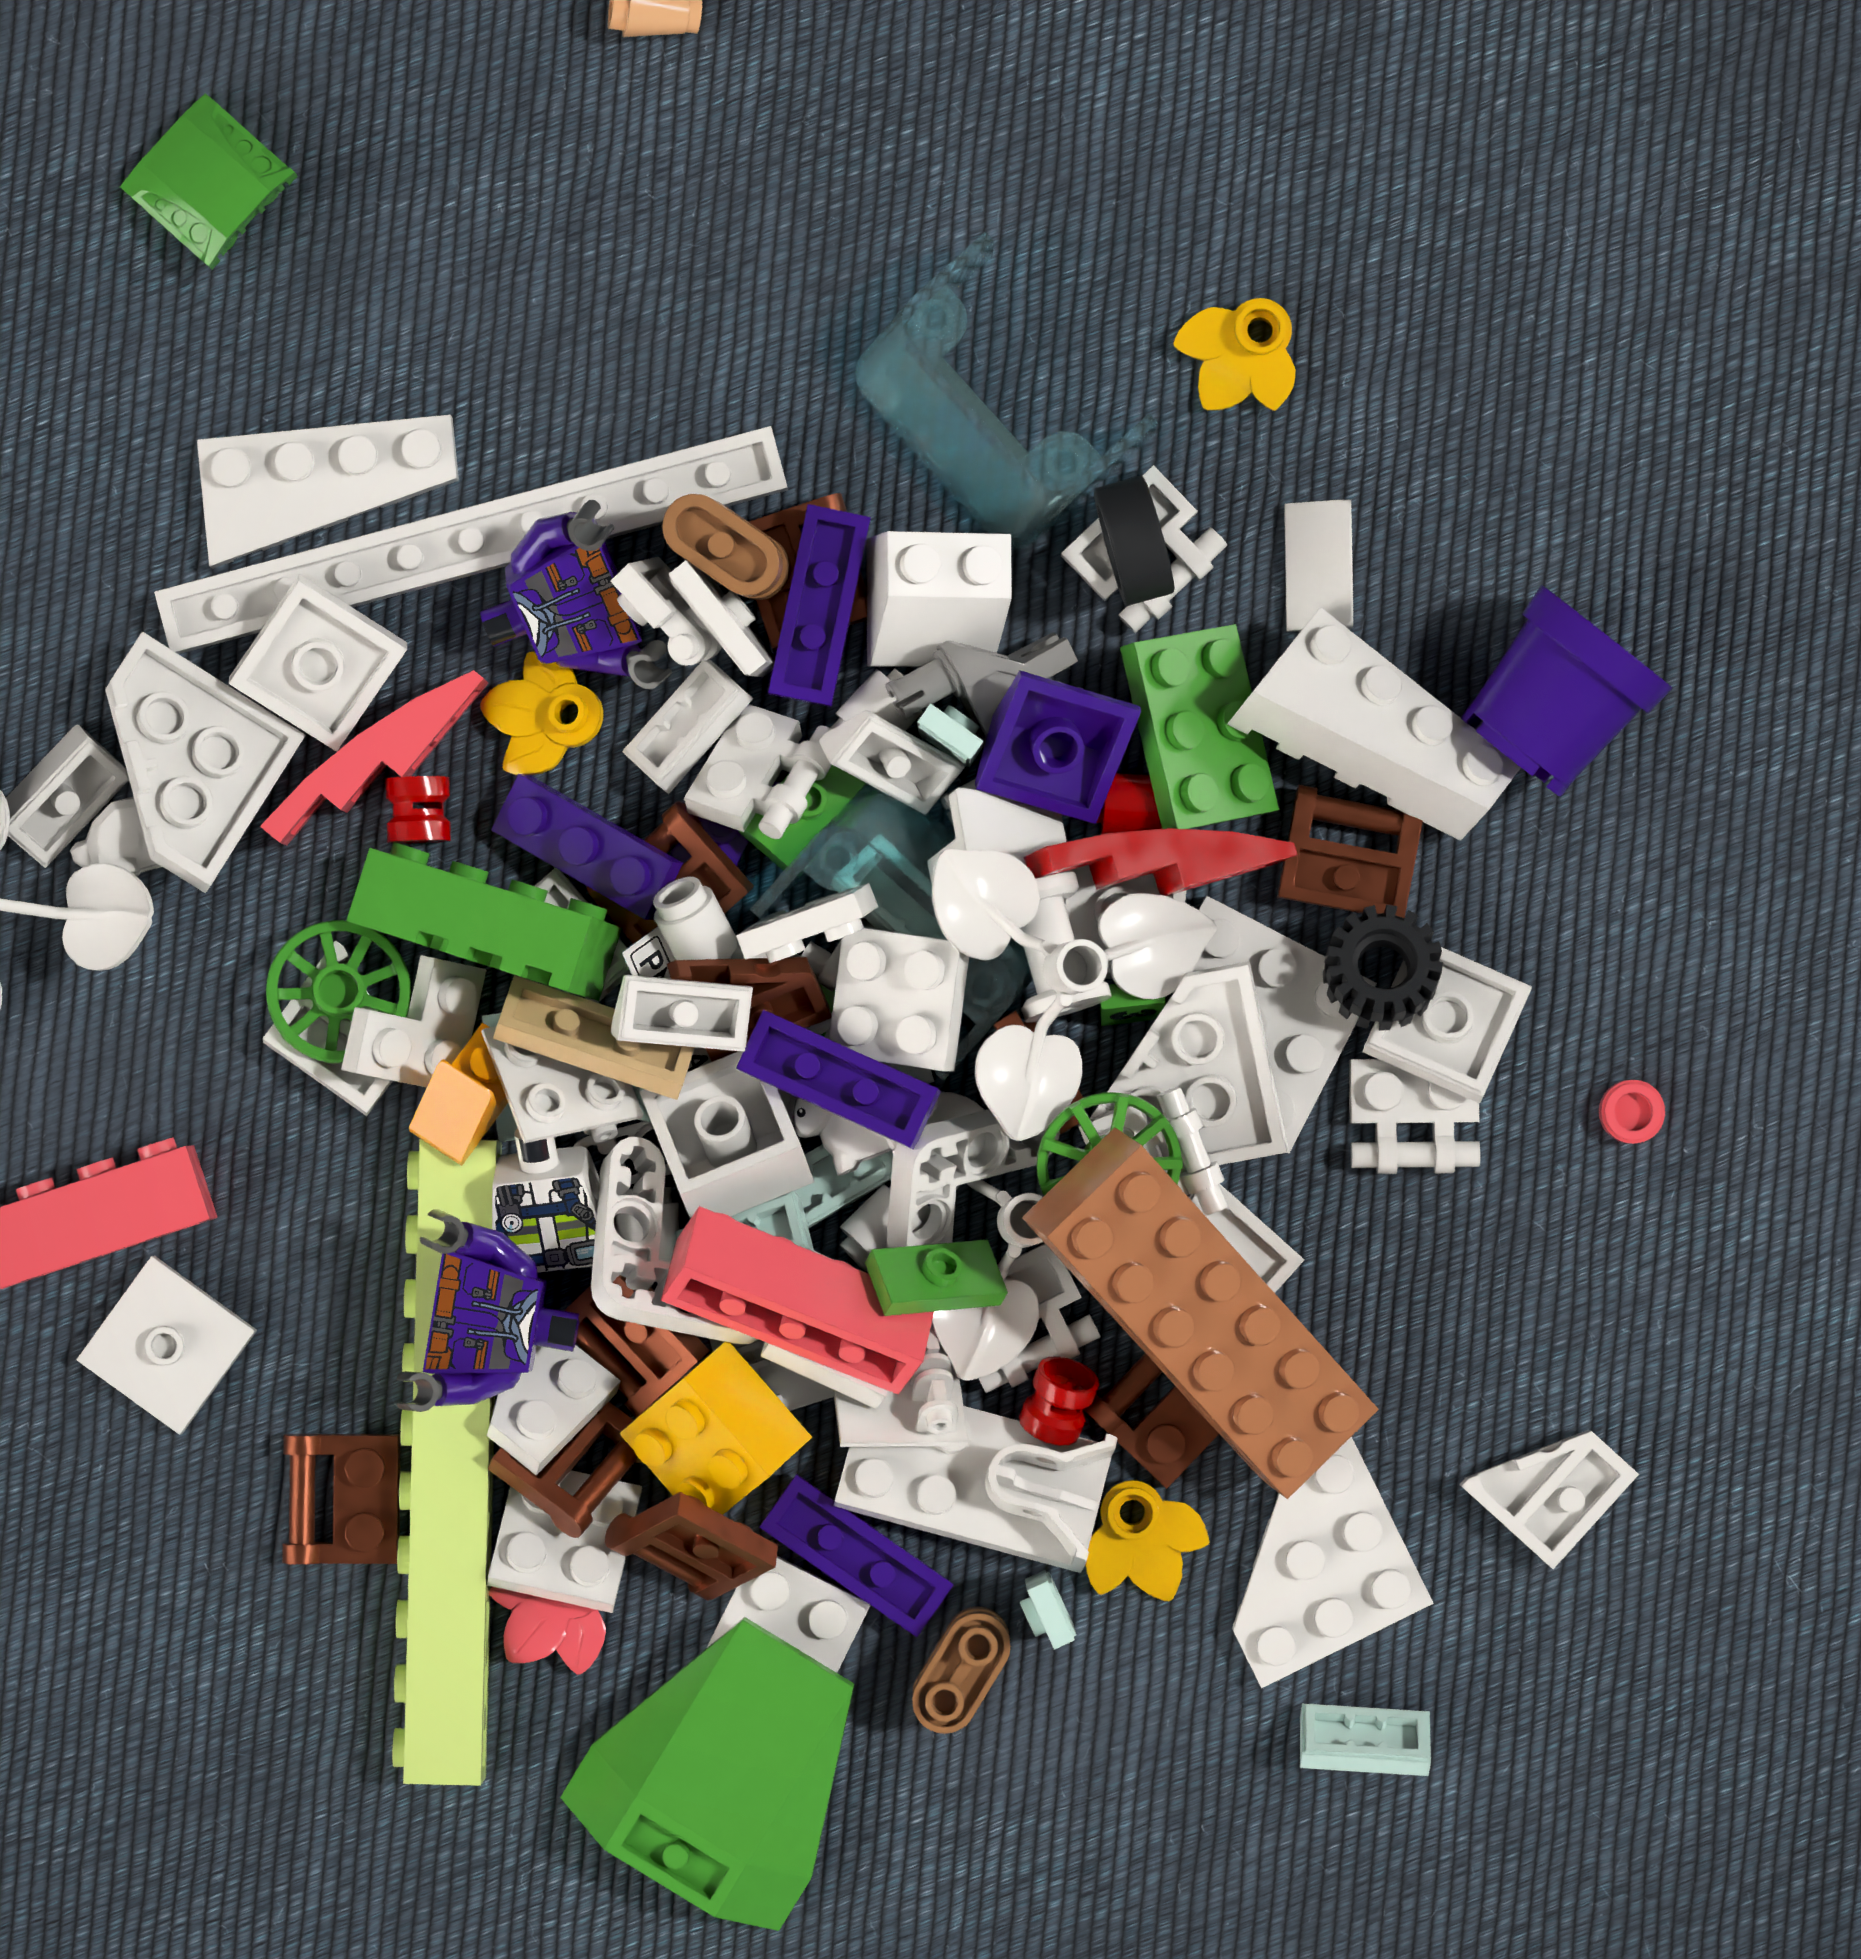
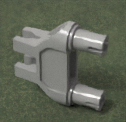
[886,632,1083,826]

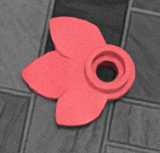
[489,1587,606,1675]

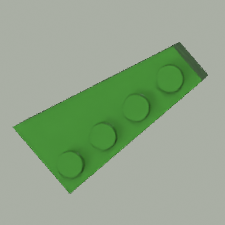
[346,842,622,1001]

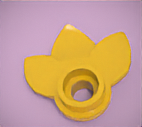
[1173,298,1296,411]
[480,652,603,776]
[1086,1480,1210,1602]

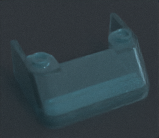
[856,232,1158,549]
[750,785,1033,1081]

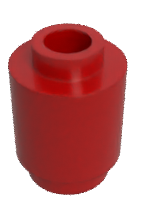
[1089,773,1162,835]

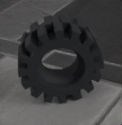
[1323,905,1443,1031]

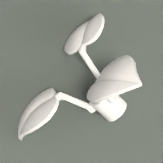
[0,790,154,1009]
[931,849,1217,1141]
[892,1092,1043,1381]

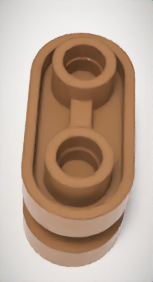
[662,494,790,600]
[912,1606,1011,1734]

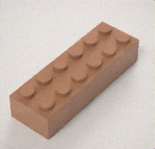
[1022,1128,1379,1499]

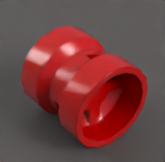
[386,776,451,844]
[1019,1356,1099,1446]

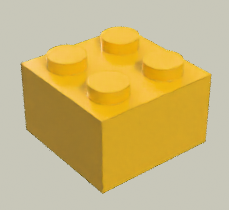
[619,1342,812,1515]

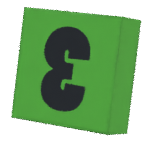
[1099,984,1165,1026]

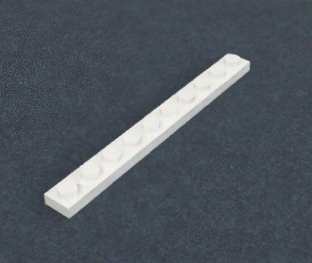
[154,426,788,654]

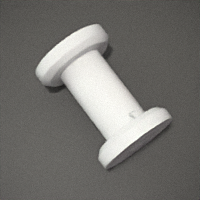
[1019,872,1112,1022]

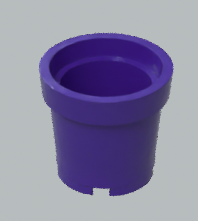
[1460,584,1673,797]

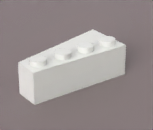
[1227,607,1521,841]

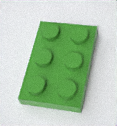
[1120,624,1279,829]

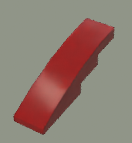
[1024,828,1298,896]

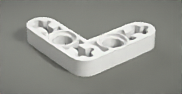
[886,1109,1060,1248]
[591,1137,759,1344]

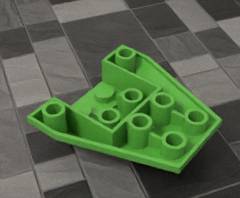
[560,1617,855,1931]

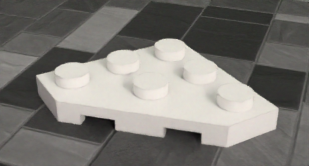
[105,632,306,894]
[1193,896,1377,1154]
[1090,961,1288,1172]
[1232,1437,1434,1688]

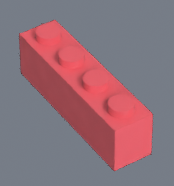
[0,1137,218,1290]
[661,1206,934,1395]

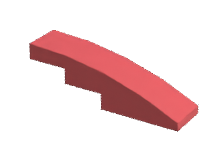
[260,670,489,846]

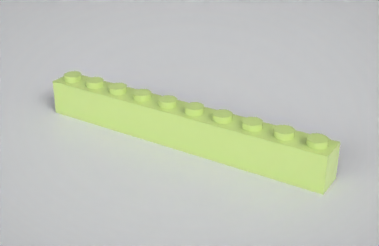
[392,1139,502,1786]

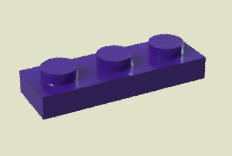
[768,504,871,707]
[491,773,683,920]
[736,1010,941,1150]
[760,1474,954,1637]

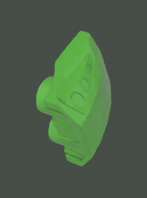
[120,93,298,270]

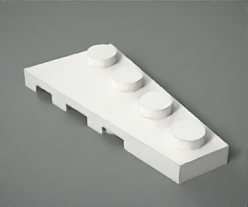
[197,415,459,569]

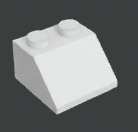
[866,531,1012,667]
[639,1051,814,1219]

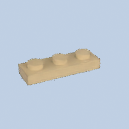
[493,975,695,1100]

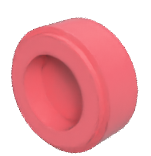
[1599,1080,1665,1144]

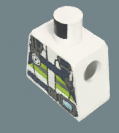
[492,1128,616,1272]

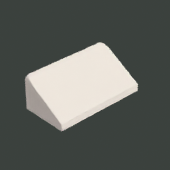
[1284,500,1353,632]
[819,710,965,815]
[6,725,129,868]
[611,975,753,1052]

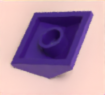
[975,670,1141,824]

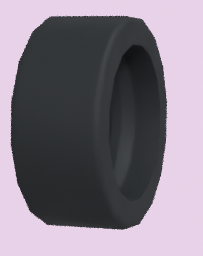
[1094,476,1175,606]

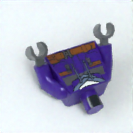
[480,500,672,689]
[396,1209,580,1412]

